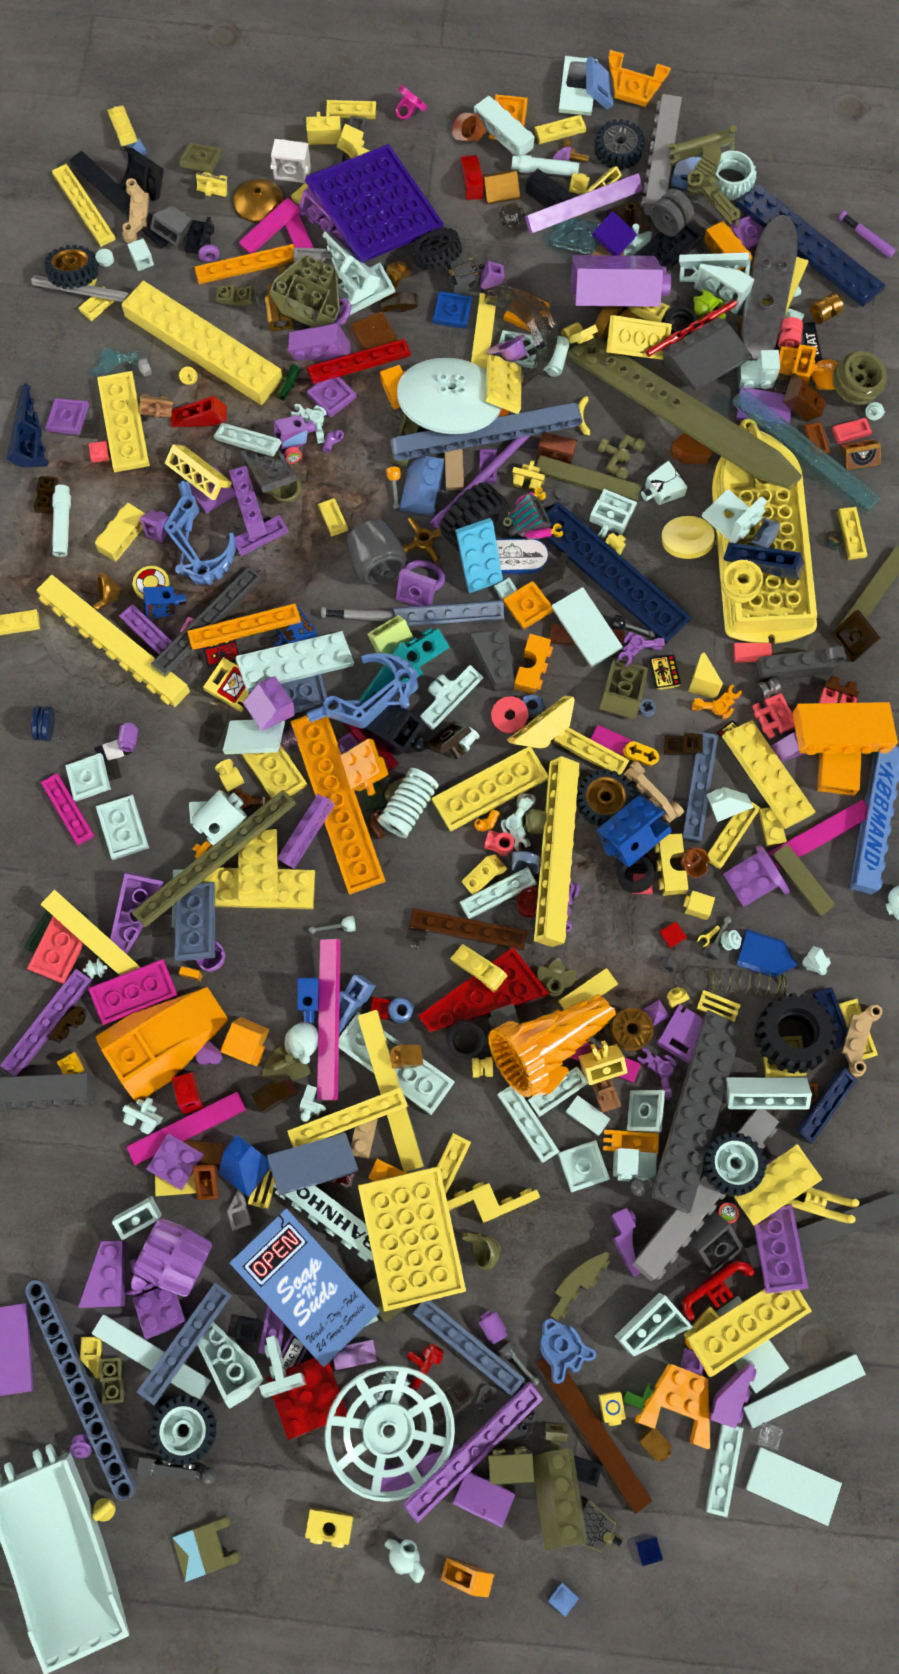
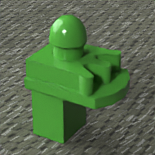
[623,1383,662,1410]

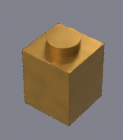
[390,1045,423,1069]
[637,1428,673,1462]

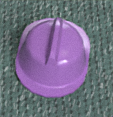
[487,334,527,362]

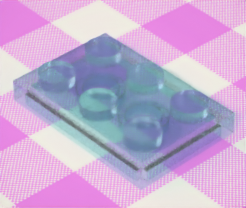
[548,218,600,255]

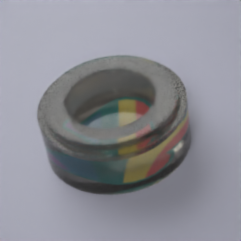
[824,531,843,550]

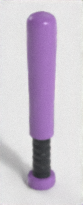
[838,211,896,258]

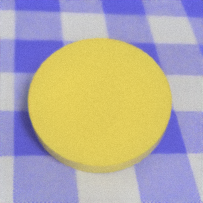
[662,516,715,559]

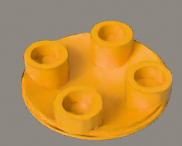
[812,359,839,390]

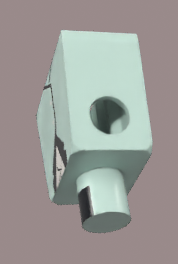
[641,461,687,505]

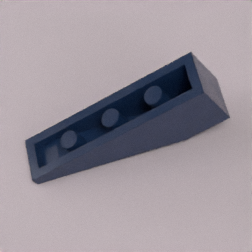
[723,542,804,580]

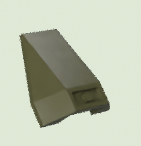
[269,254,340,328]

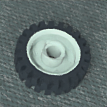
[703,1132,767,1196]
[151,1396,217,1465]

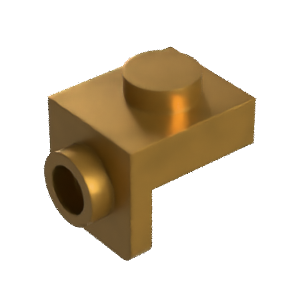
[386,260,412,289]

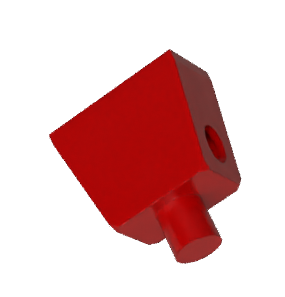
[172,1072,204,1115]

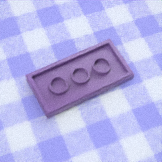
[754,1204,809,1294]
[0,1303,34,1396]

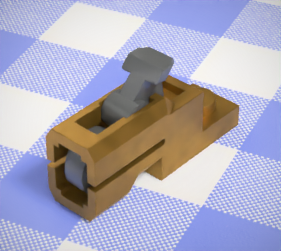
[256,267,293,331]

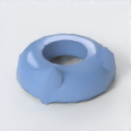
[522,694,544,718]
[388,998,414,1024]

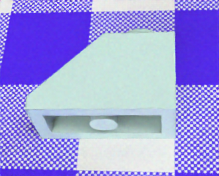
[706,787,753,822]

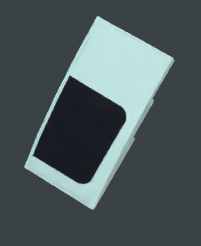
[559,56,598,116]

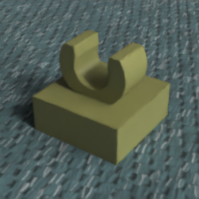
[545,1422,568,1450]

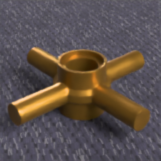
[403,516,442,564]

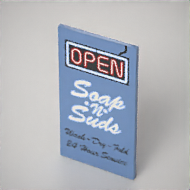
[230,1208,380,1367]

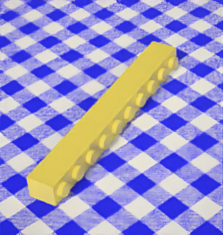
[37,575,190,707]
[534,756,579,947]

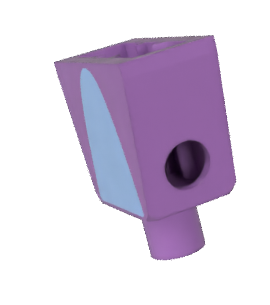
[273,415,315,454]

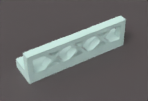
[679,253,751,282]

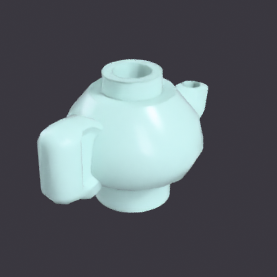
[385,1539,425,1583]

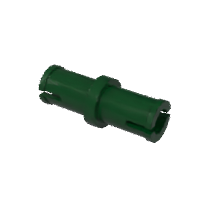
[276,364,301,400]

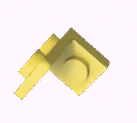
[462,854,508,895]

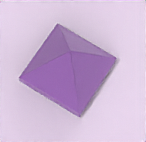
[643,1000,670,1026]

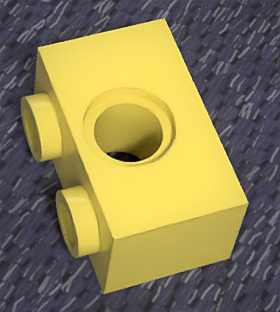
[305,1507,354,1548]

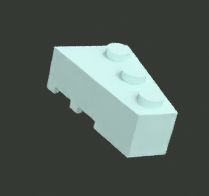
[614,1293,693,1356]

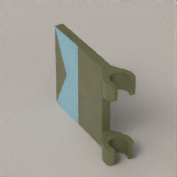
[172,1516,241,1582]

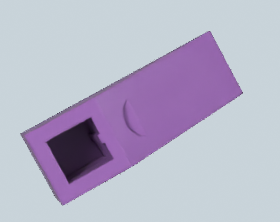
[709,1360,756,1429]

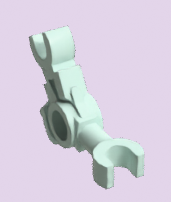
[291,404,327,444]
[501,797,533,851]

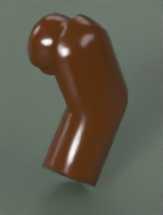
[369,810,386,839]

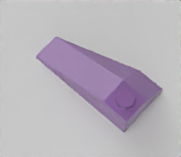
[110,871,164,954]

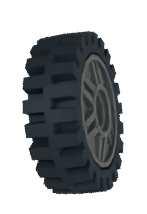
[595,119,645,170]

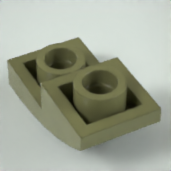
[216,284,254,306]
[99,1357,125,1404]

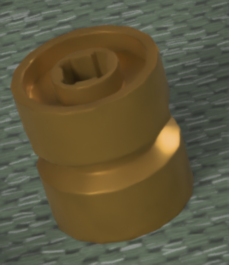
[810,293,843,324]

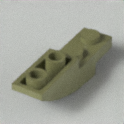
[549,1252,611,1321]

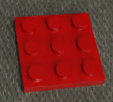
[266,1357,348,1440]

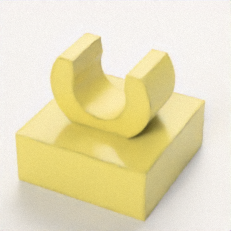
[569,173,589,195]
[605,533,626,555]

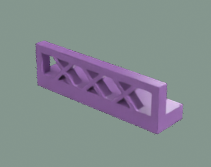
[278,794,335,869]

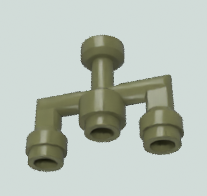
[598,434,646,480]

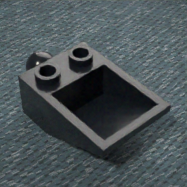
[362,692,427,755]

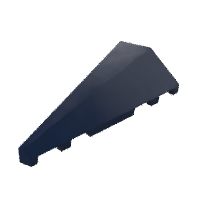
[7,383,49,468]

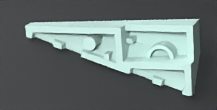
[322,231,381,305]

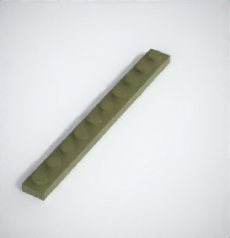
[132,790,296,927]

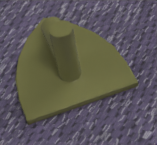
[262,1044,312,1081]

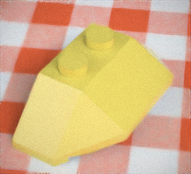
[507,695,575,748]

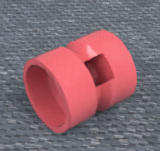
[778,317,803,349]

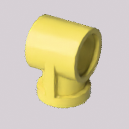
[215,759,245,792]

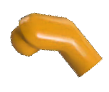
[474,809,500,832]

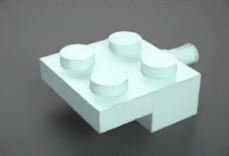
[589,489,637,539]

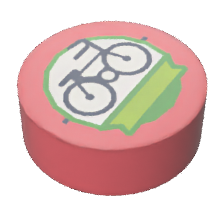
[283,447,302,464]
[717,1203,739,1224]

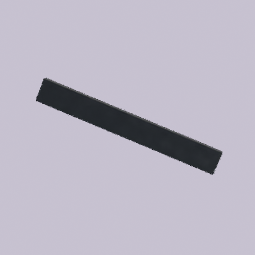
[69,150,170,249]

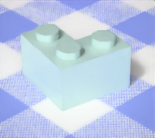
[737,350,780,390]
[613,1148,657,1181]

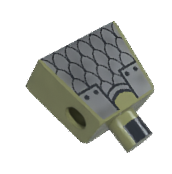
[580,1498,623,1553]

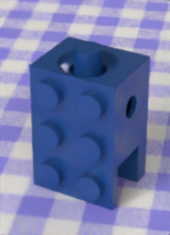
[596,795,672,867]

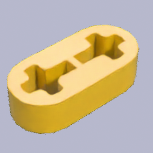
[623,741,659,767]

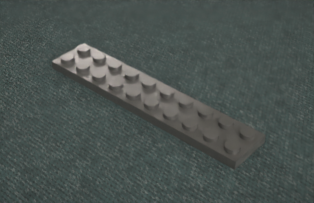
[651,1010,743,1213]

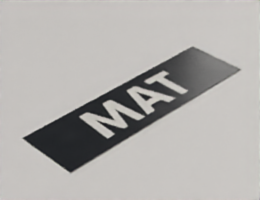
[803,322,823,364]

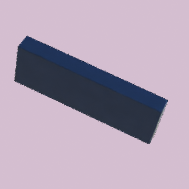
[812,987,847,1050]

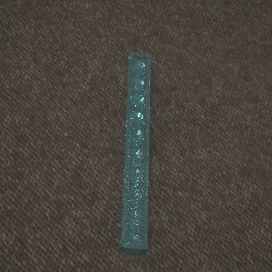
[732,388,881,513]

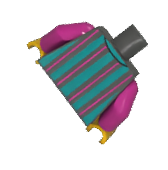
[507,487,563,539]

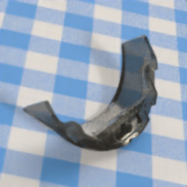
[485,284,558,387]

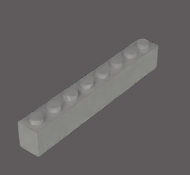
[641,94,682,216]

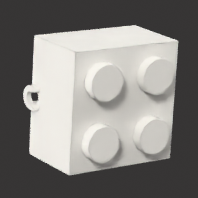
[271,139,311,183]

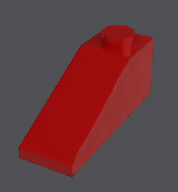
[460,155,484,200]
[171,396,227,427]

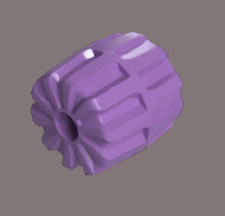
[134,1219,212,1297]

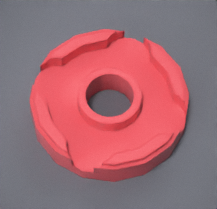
[491,696,529,734]

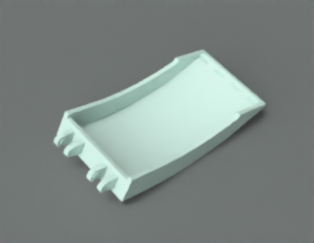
[0,1444,129,1674]

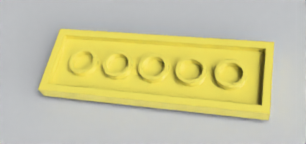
[97,371,150,472]
[722,720,816,829]
[431,747,549,832]
[201,868,315,909]
[686,1288,812,1377]

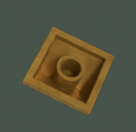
[482,170,520,205]

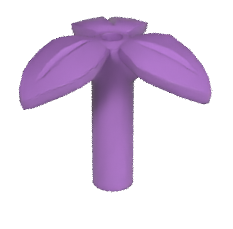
[125,1258,155,1295]

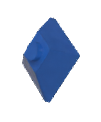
[218,1135,270,1197]

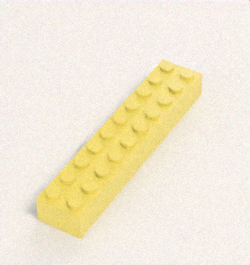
[121,280,282,406]

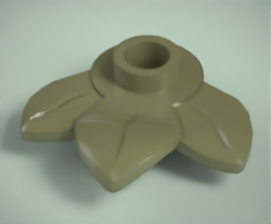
[537,958,577,997]

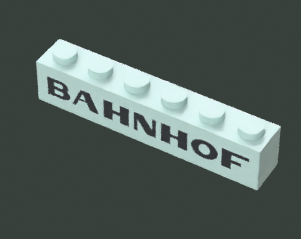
[273,1184,373,1262]

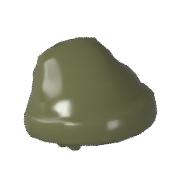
[264,477,302,503]
[462,1233,502,1271]

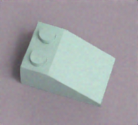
[694,264,754,314]

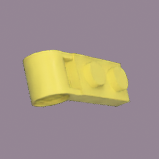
[561,322,598,344]
[450,944,507,992]

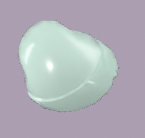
[284,1022,318,1064]

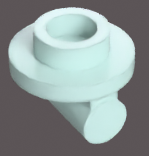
[866,402,885,420]

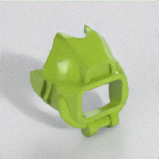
[693,290,726,322]

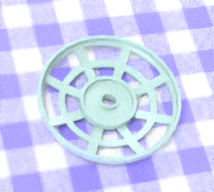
[325,1365,455,1502]

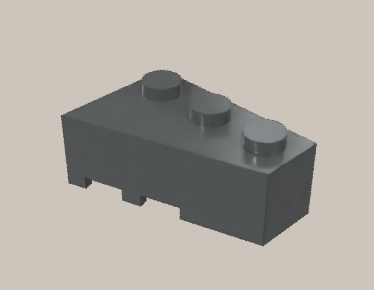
[470,630,514,691]

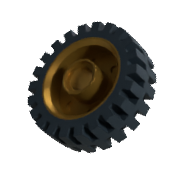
[44,245,98,289]
[577,769,634,827]

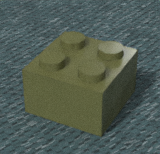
[487,1446,534,1485]

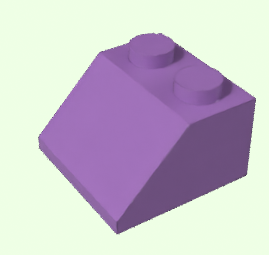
[243,676,295,732]

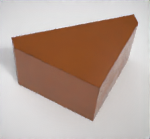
[193,1165,218,1200]

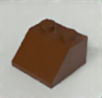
[783,373,826,422]

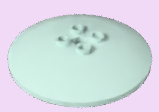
[397,358,502,434]

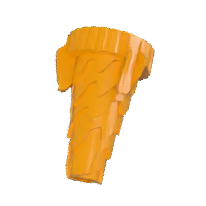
[488,994,616,1097]

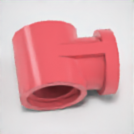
[484,830,514,856]

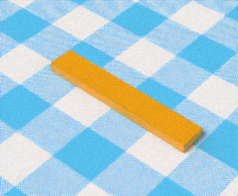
[194,244,295,284]
[187,603,301,650]

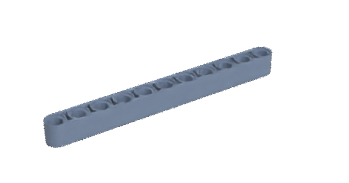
[390,403,583,461]
[25,1280,137,1501]

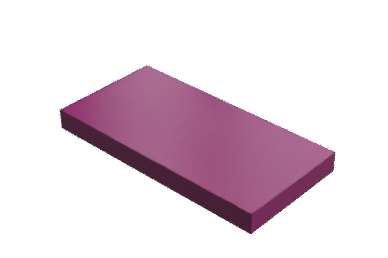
[88,959,178,1025]

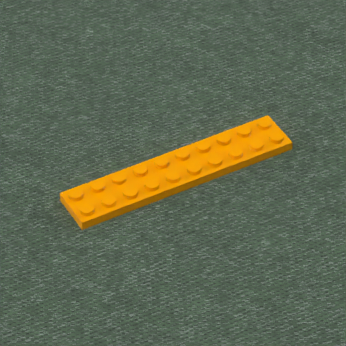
[290,715,386,895]

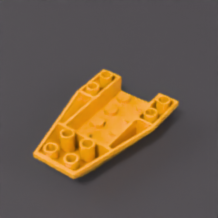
[95,987,229,1103]

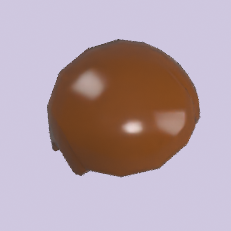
[680,846,710,878]

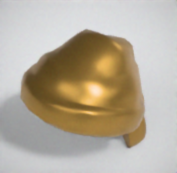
[92,573,120,610]

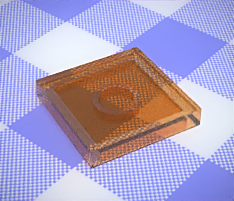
[351,312,397,350]

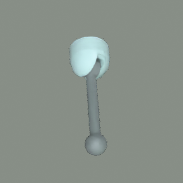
[308,916,356,934]

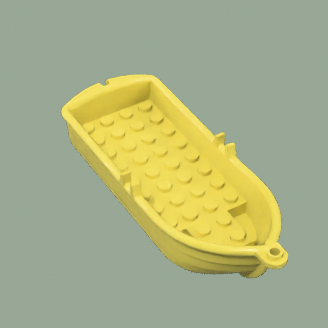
[712,419,817,644]

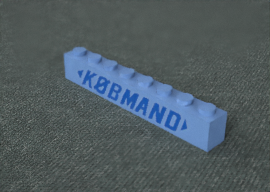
[849,746,899,895]

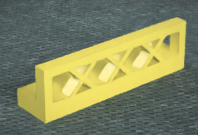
[165,444,232,500]

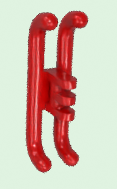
[680,1261,754,1320]

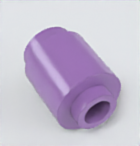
[117,723,139,752]
[478,1310,507,1344]

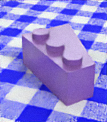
[288,323,351,361]
[78,1241,127,1308]

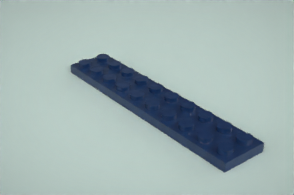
[736,184,886,307]
[545,502,691,644]

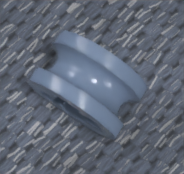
[639,699,656,717]

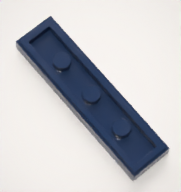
[796,1067,857,1144]

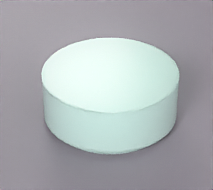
[96,249,114,267]

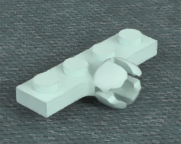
[419,665,484,731]

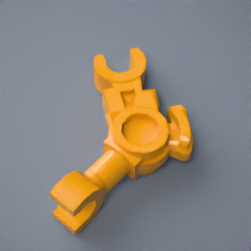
[692,684,742,720]

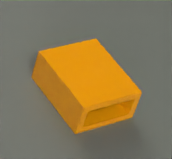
[817,752,861,796]

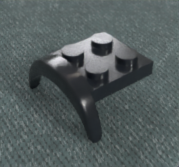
[119,146,164,201]

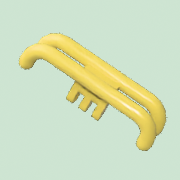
[786,1187,859,1224]

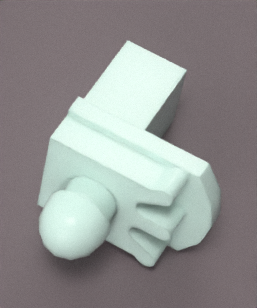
[803,946,831,975]
[299,1085,326,1122]

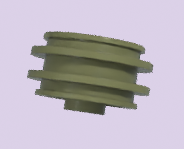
[832,351,887,405]

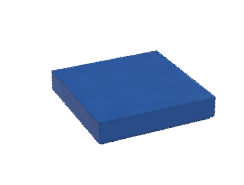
[432,291,473,329]

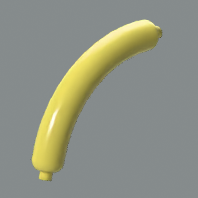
[578,396,590,436]

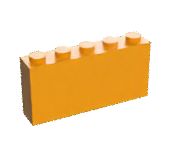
[793,702,898,755]

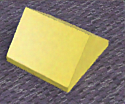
[688,652,723,699]

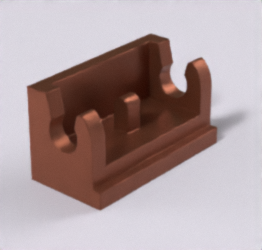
[536,432,577,464]

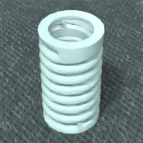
[378,768,439,838]

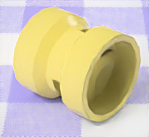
[472,1057,493,1078]

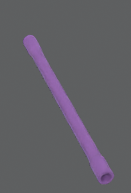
[431,435,532,529]

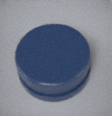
[31,705,55,741]

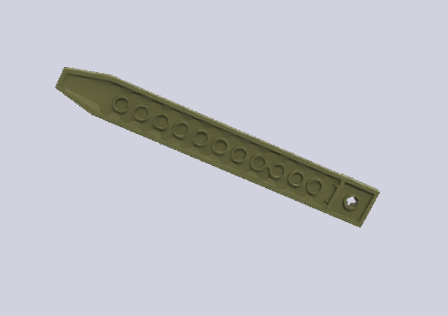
[567,334,802,490]

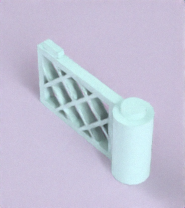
[495,330,570,377]

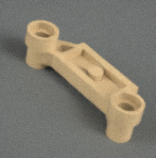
[122,178,149,243]
[622,761,684,824]
[841,1005,882,1078]

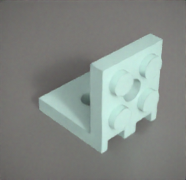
[702,489,767,543]

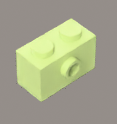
[367,615,414,654]

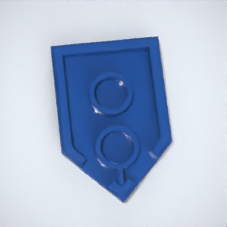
[736,929,798,978]

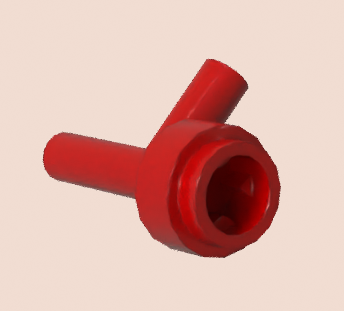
[407,1343,444,1391]

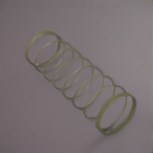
[709,968,787,998]

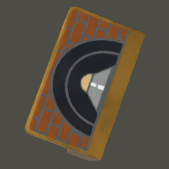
[840,439,881,470]

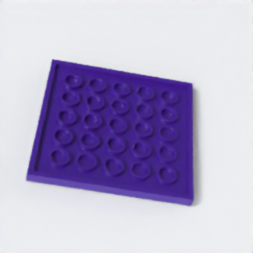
[305,144,444,263]

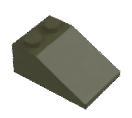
[599,658,648,719]

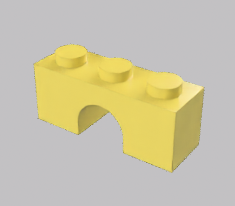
[654,834,688,896]

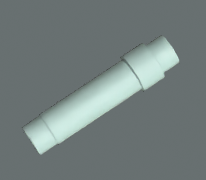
[511,155,579,177]
[52,485,71,557]

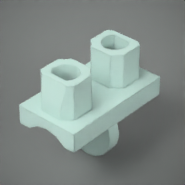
[122,1097,163,1134]

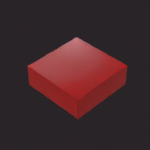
[659,922,687,949]
[369,997,392,1021]

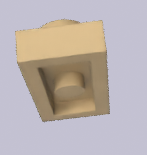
[351,1119,378,1159]

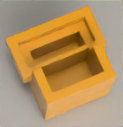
[221,1017,269,1066]

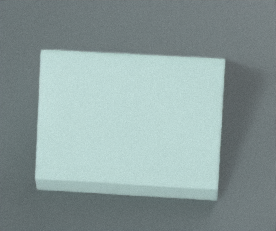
[627,1090,665,1134]

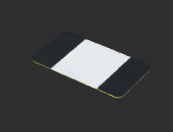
[95,739,132,763]

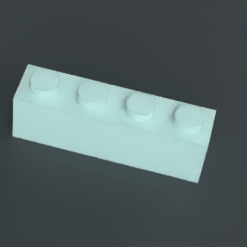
[474,96,534,156]
[724,1078,812,1109]

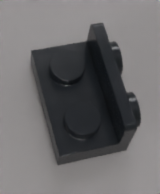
[184,216,214,255]

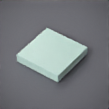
[65,753,111,802]
[557,1140,610,1193]

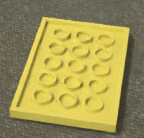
[358,1166,466,1312]

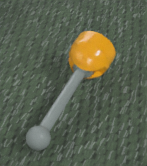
[386,467,401,510]

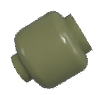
[522,809,547,834]

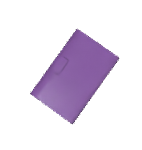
[453,1471,515,1528]

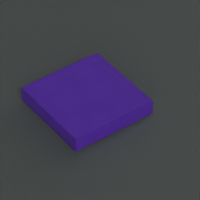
[592,211,638,256]

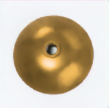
[233,179,284,223]

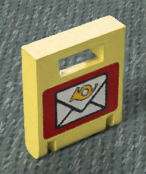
[203,657,249,712]

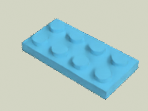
[455,518,503,593]

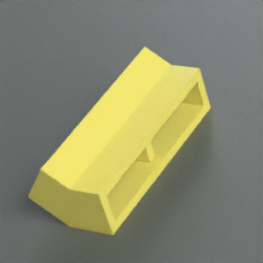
[583,166,622,194]

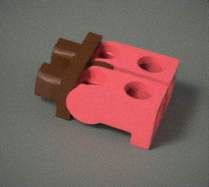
[818,675,859,703]

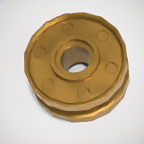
[610,1008,654,1051]

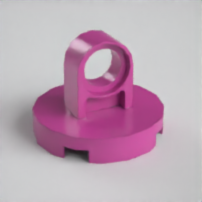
[396,84,428,120]

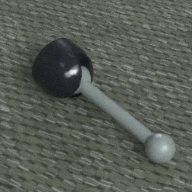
[611,614,655,638]

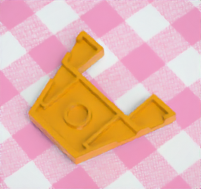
[608,50,671,107]
[635,1364,710,1449]

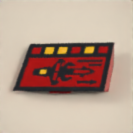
[203,639,239,668]

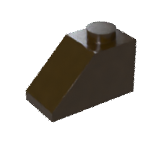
[251,1075,299,1114]

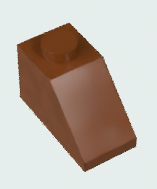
[669,433,713,464]

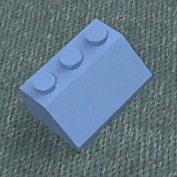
[399,456,444,517]

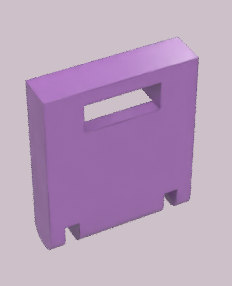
[656,1004,703,1064]

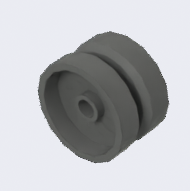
[650,189,694,237]

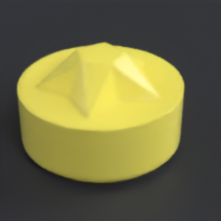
[179,366,198,385]

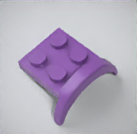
[723,845,790,907]

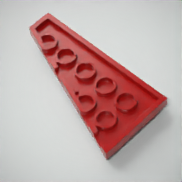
[418,947,549,1033]

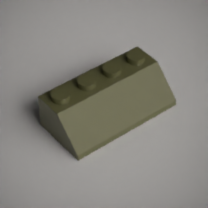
[533,1448,588,1550]

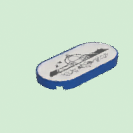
[496,538,549,574]

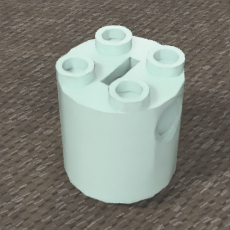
[191,790,247,846]

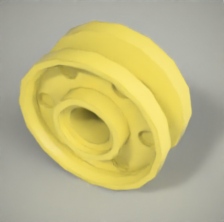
[721,560,763,603]

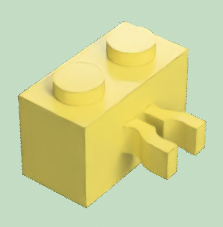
[306,111,341,145]
[579,1040,628,1085]

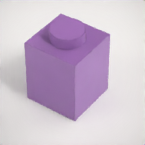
[480,261,505,293]

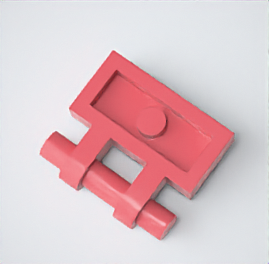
[752,693,795,739]

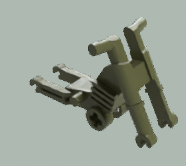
[668,125,740,228]

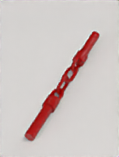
[645,300,737,357]

